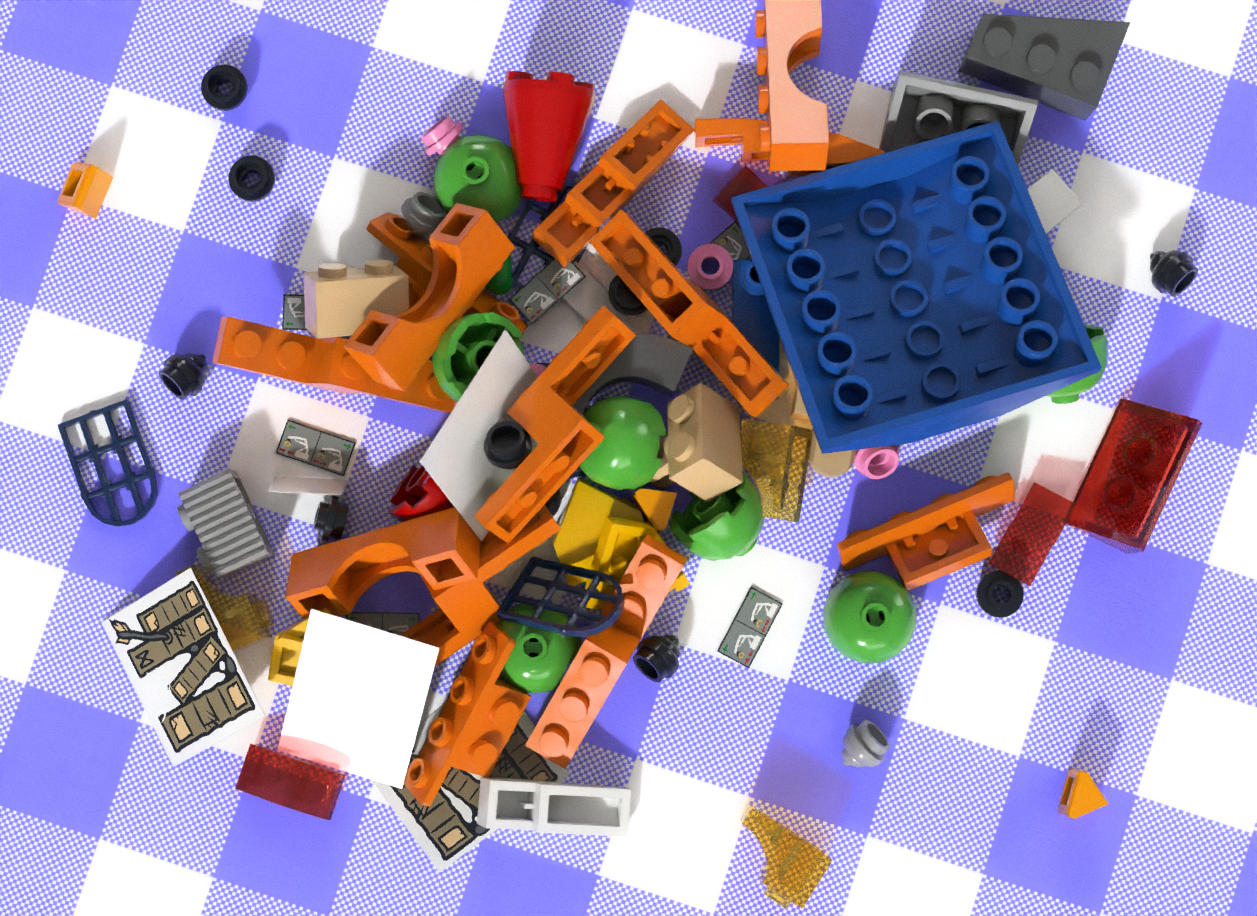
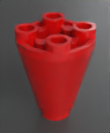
[503,71,596,202]

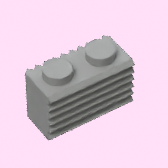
[177,468,275,578]

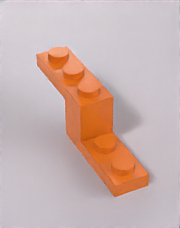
[589,209,790,418]
[474,305,636,544]
[212,316,455,413]
[399,505,561,667]
[525,535,688,769]

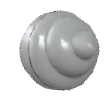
[842,720,890,767]

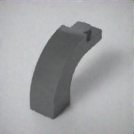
[573,333,693,415]

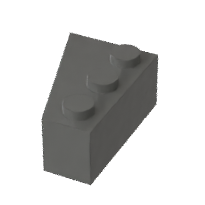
[958,14,1130,121]

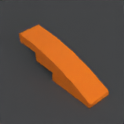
[531,99,694,268]
[694,118,884,177]

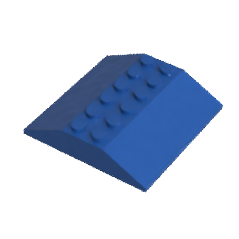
[731,120,1102,454]

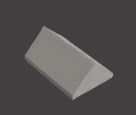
[879,70,1038,166]

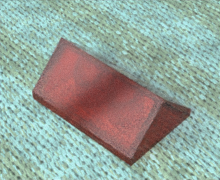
[1063,398,1203,554]

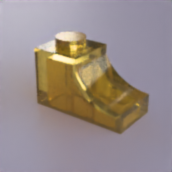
[740,419,813,522]
[176,565,274,653]
[740,804,833,909]

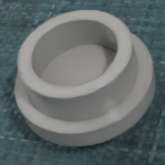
[401,192,446,234]

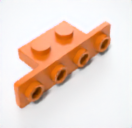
[366,212,528,334]
[837,472,1015,591]
[404,622,531,806]

